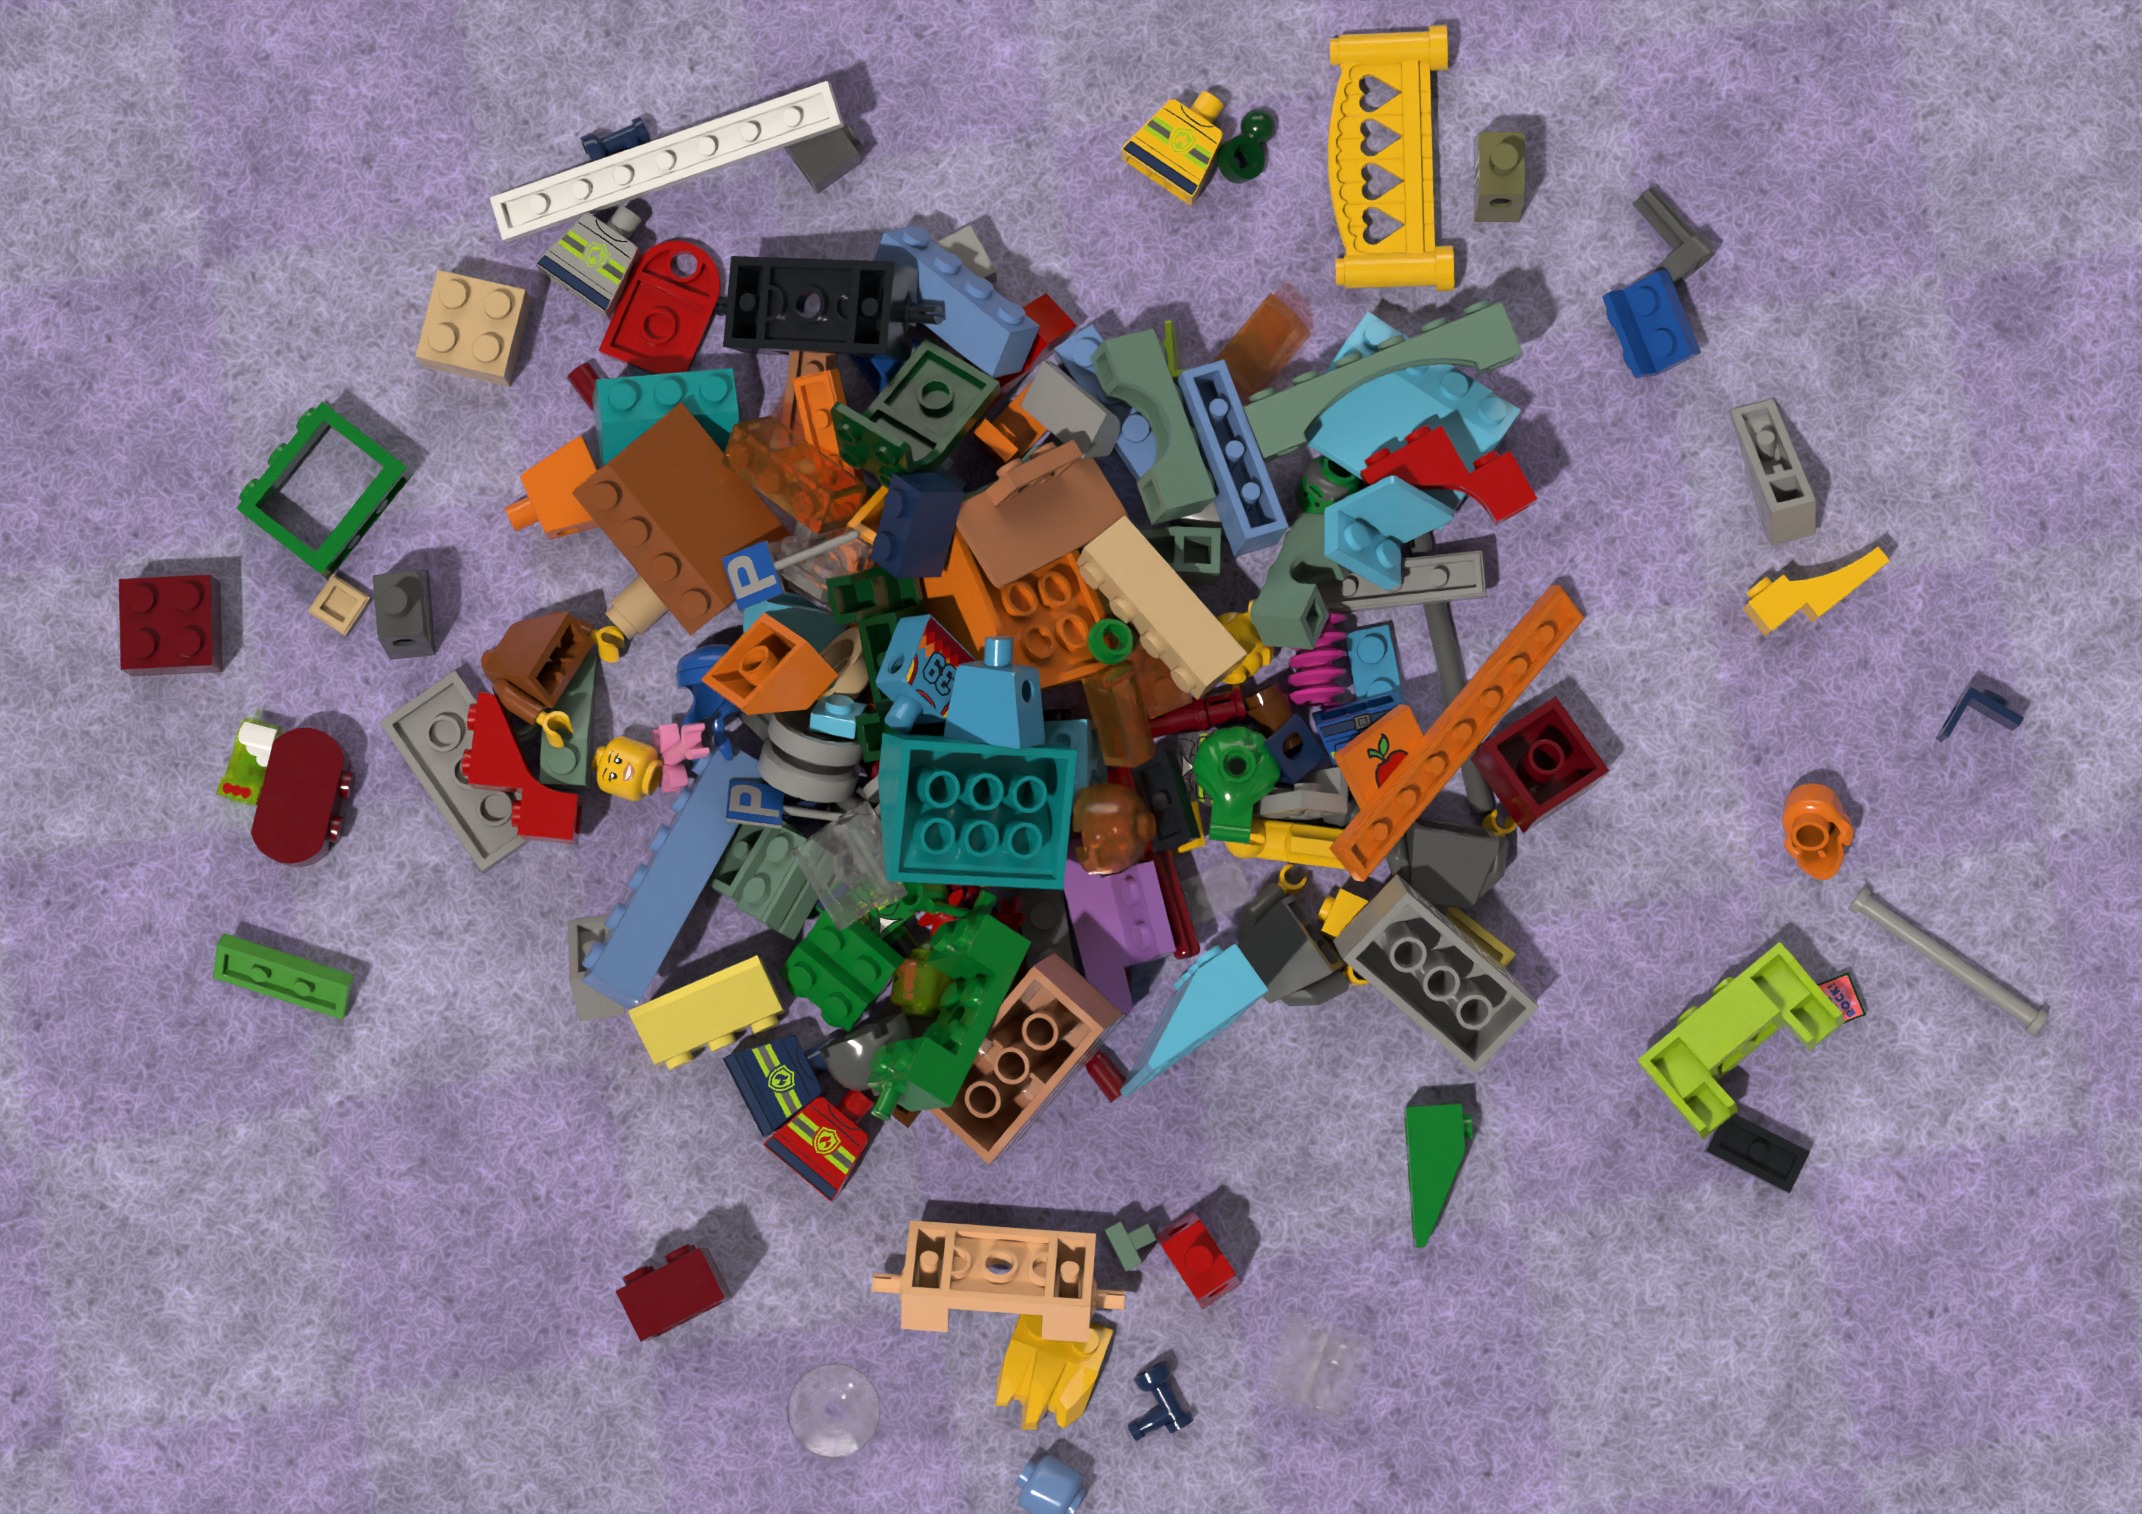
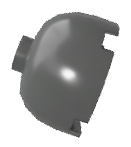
[819,1012,914,1096]

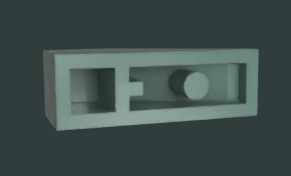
[539,654,597,791]

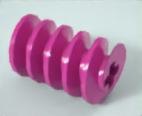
[1288,612,1347,708]

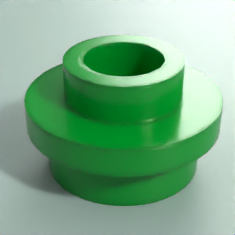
[1087,619,1133,665]

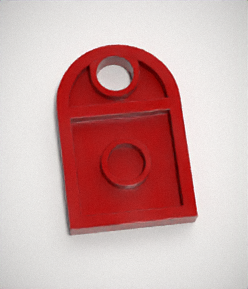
[598,241,721,375]

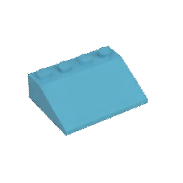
[1305,311,1521,531]
[1120,944,1268,1098]

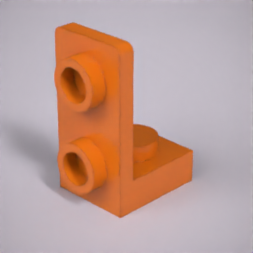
[973,379,1048,467]

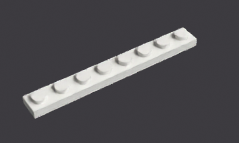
[490,81,844,243]

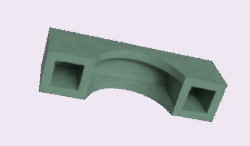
[1090,328,1216,525]

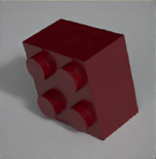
[119,574,223,677]
[1470,696,1609,834]
[615,1244,733,1342]

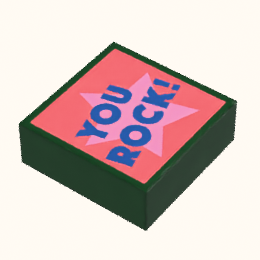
[1817,972,1866,1024]

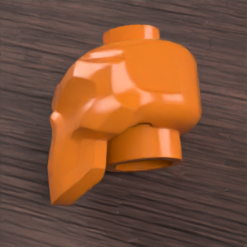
[1782,783,1854,880]

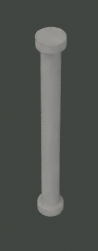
[1848,886,2049,1036]

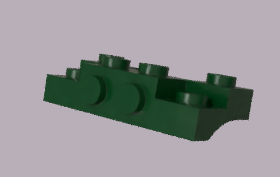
[826,565,946,762]

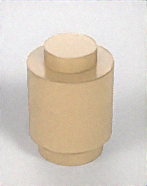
[605,575,668,640]

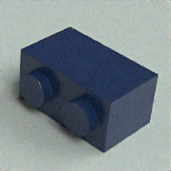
[870,473,964,578]

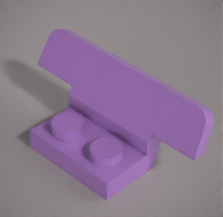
[1064,834,1176,1014]

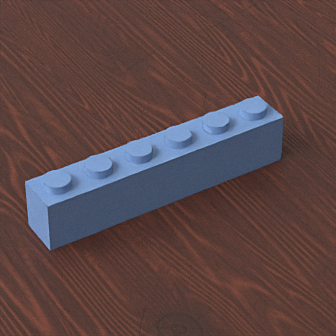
[581,744,764,1010]

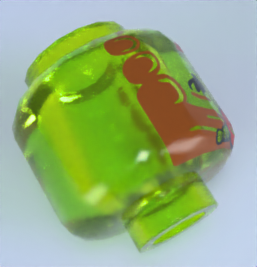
[891,949,953,1017]

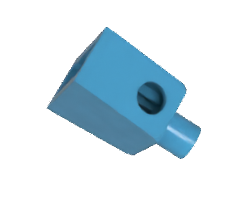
[944,636,1045,749]

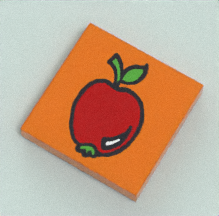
[1333,704,1423,810]

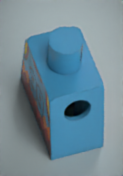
[876,614,977,734]

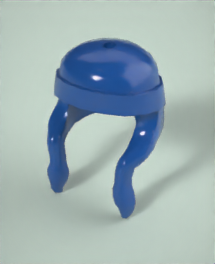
[675,644,740,763]

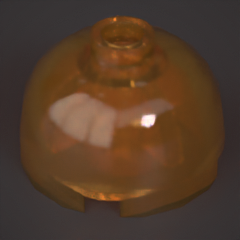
[1073,782,1156,875]

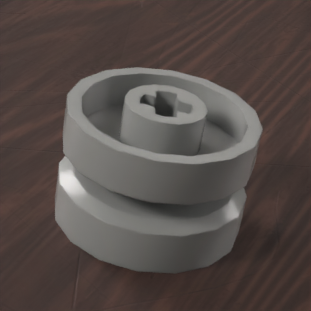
[757,700,864,803]

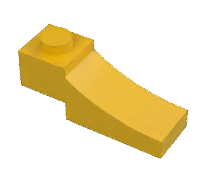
[1742,547,1890,637]

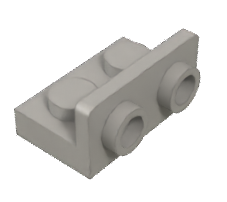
[1252,767,1350,822]

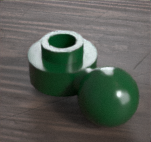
[1217,109,1276,184]

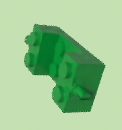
[866,890,1031,1121]

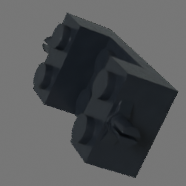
[715,256,943,361]

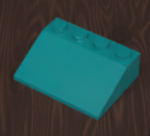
[878,733,1078,890]

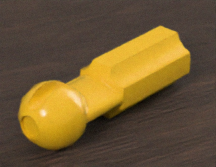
[1224,817,1345,869]

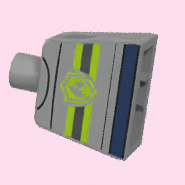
[535,205,642,321]

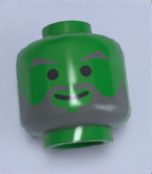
[1295,455,1362,514]

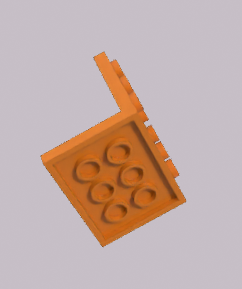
[919,525,1126,692]

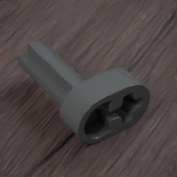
[1633,187,1718,288]

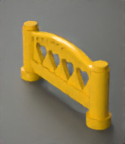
[1327,25,1454,291]

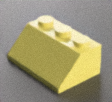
[628,955,786,1071]

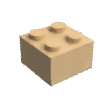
[415,270,532,387]

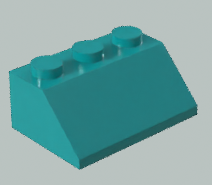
[592,368,740,471]

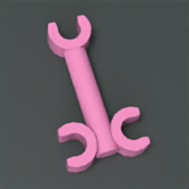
[651,722,710,793]

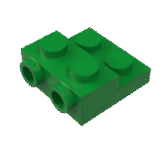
[778,900,905,1032]

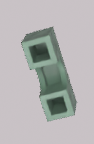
[1250,513,1350,650]

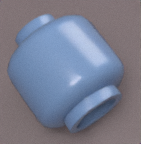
[1014,1455,1087,1514]

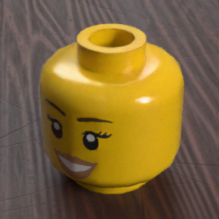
[591,736,663,802]

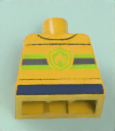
[1121,91,1224,207]

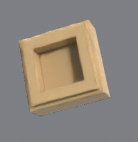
[307,574,372,637]

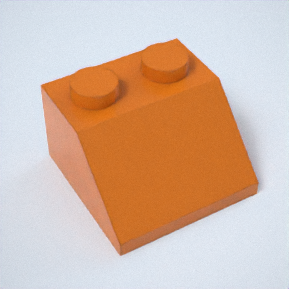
[701,612,839,715]

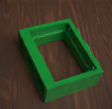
[236,402,414,580]

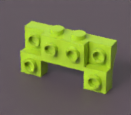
[1637,942,1845,1140]

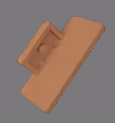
[955,439,1129,588]

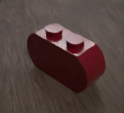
[251,728,356,867]

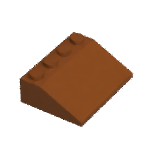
[572,401,799,636]

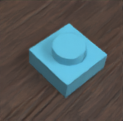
[809,695,867,739]

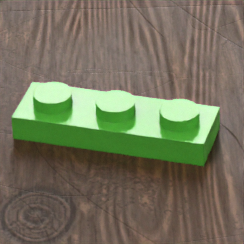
[213,933,354,1020]

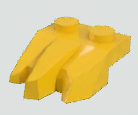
[995,1314,1113,1430]

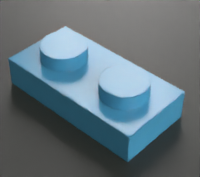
[1344,625,1405,705]

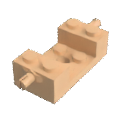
[872,1220,1125,1342]

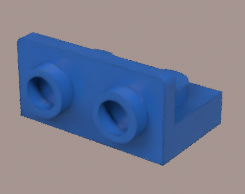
[1602,270,1701,378]

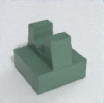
[1104,1222,1157,1272]

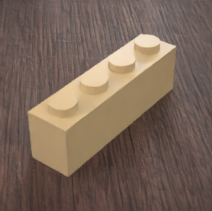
[1076,515,1247,701]

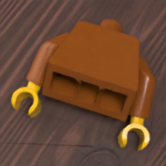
[481,611,625,748]

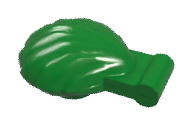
[1192,726,1281,844]

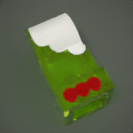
[216,717,283,807]

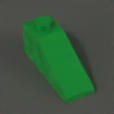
[1404,1104,1473,1248]

